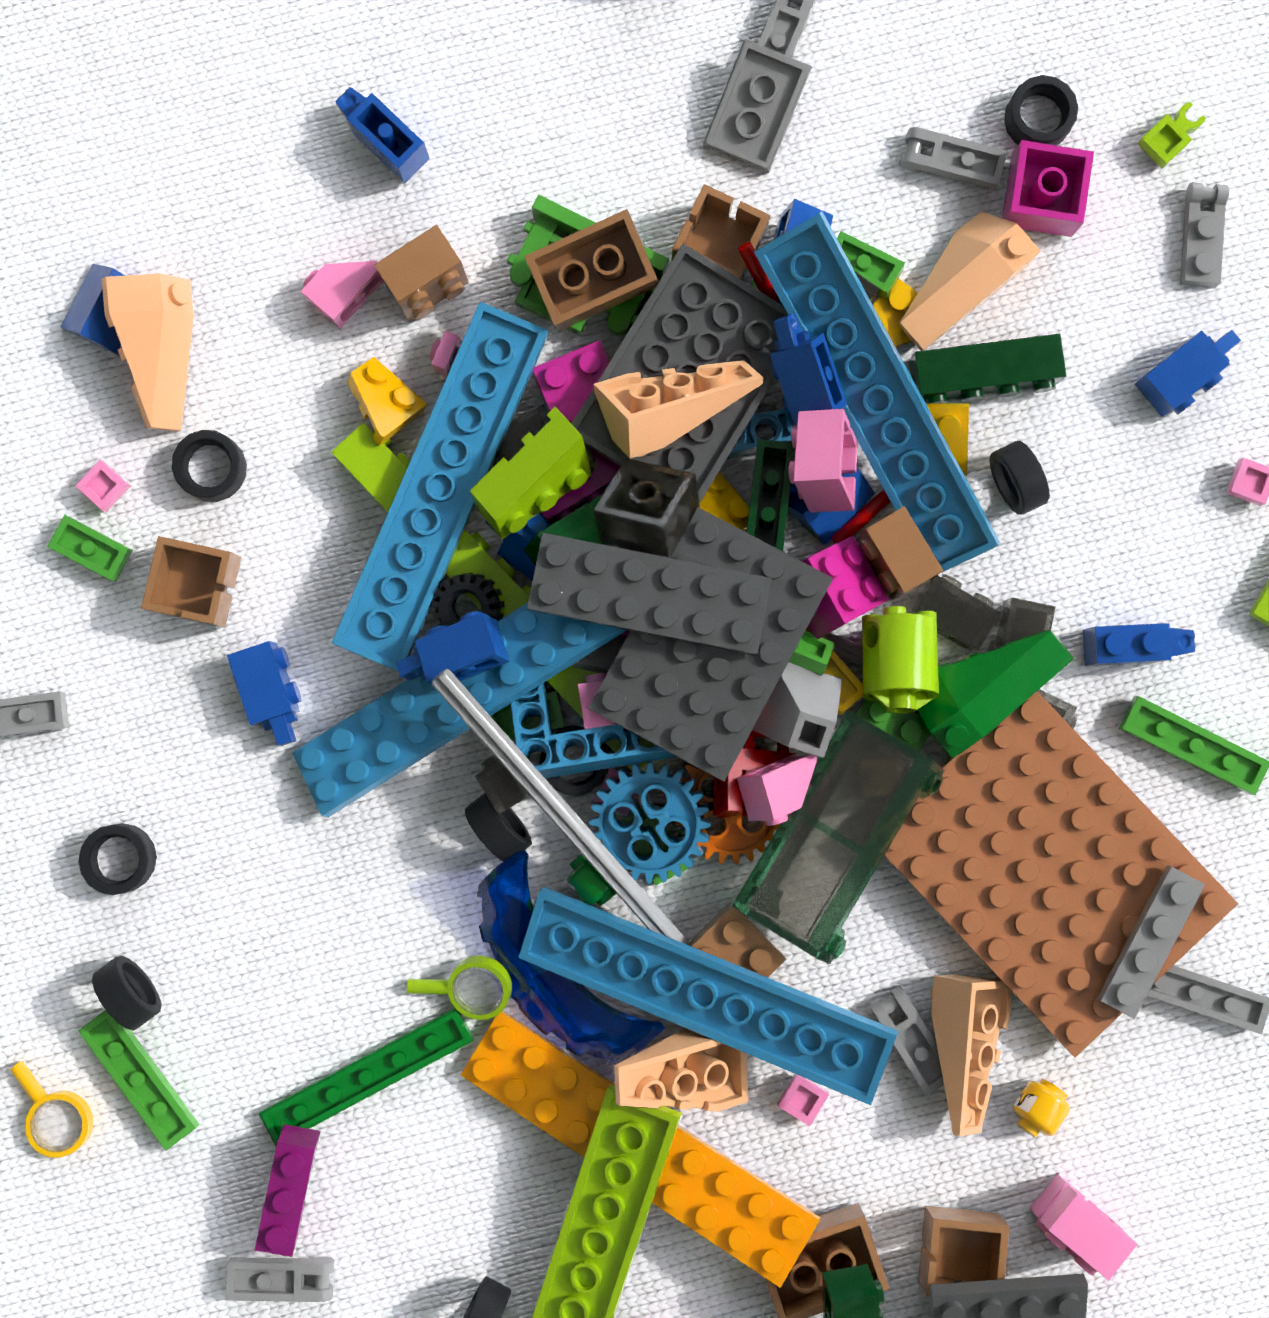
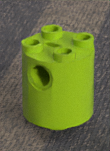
[862,606,939,714]

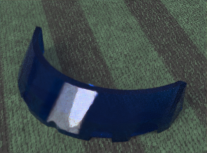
[477,850,665,1065]

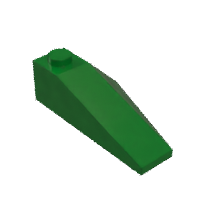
[918,629,1073,758]

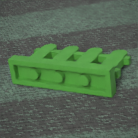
[507,194,669,335]

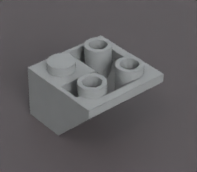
[752,662,842,758]

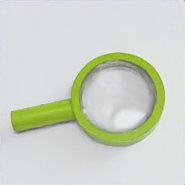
[407,956,512,1020]

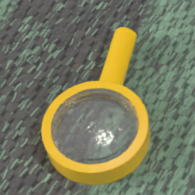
[10,1060,93,1158]

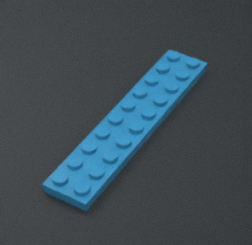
[754,212,1000,575]
[332,302,549,671]
[292,603,627,818]
[518,887,898,1105]

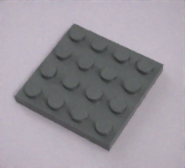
[929,1273,1088,1318]

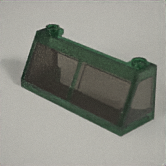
[732,711,945,964]

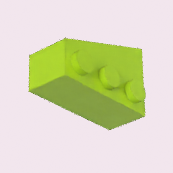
[470,407,592,539]

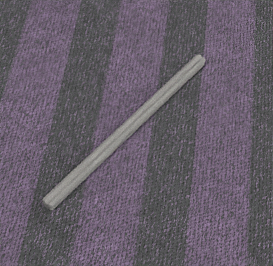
[432,669,689,945]

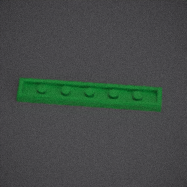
[259,1008,474,1147]

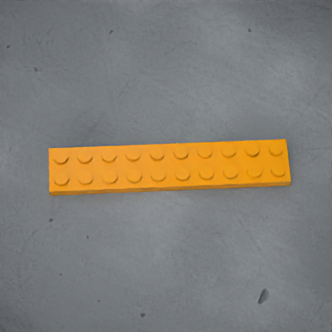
[461,1011,820,1288]

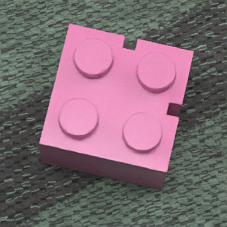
[789,409,858,512]
[1030,1173,1138,1281]

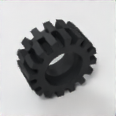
[431,573,505,626]

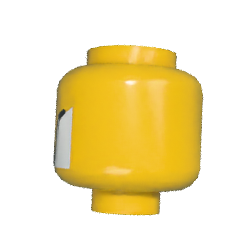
[1013,1078,1070,1138]

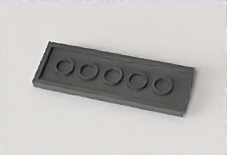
[527,533,772,656]

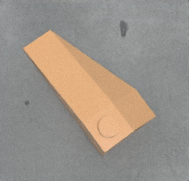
[898,212,1041,351]
[101,273,194,432]
[593,360,763,459]
[931,974,1012,1137]
[614,1028,748,1112]

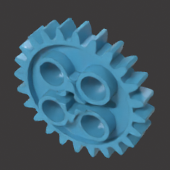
[589,761,711,884]

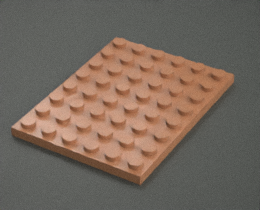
[867,691,1239,1058]

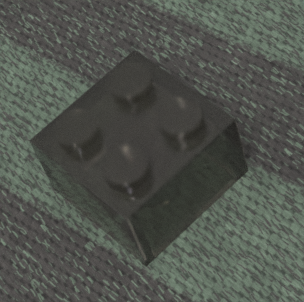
[594,458,700,558]

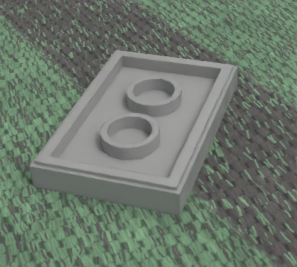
[703,39,812,173]

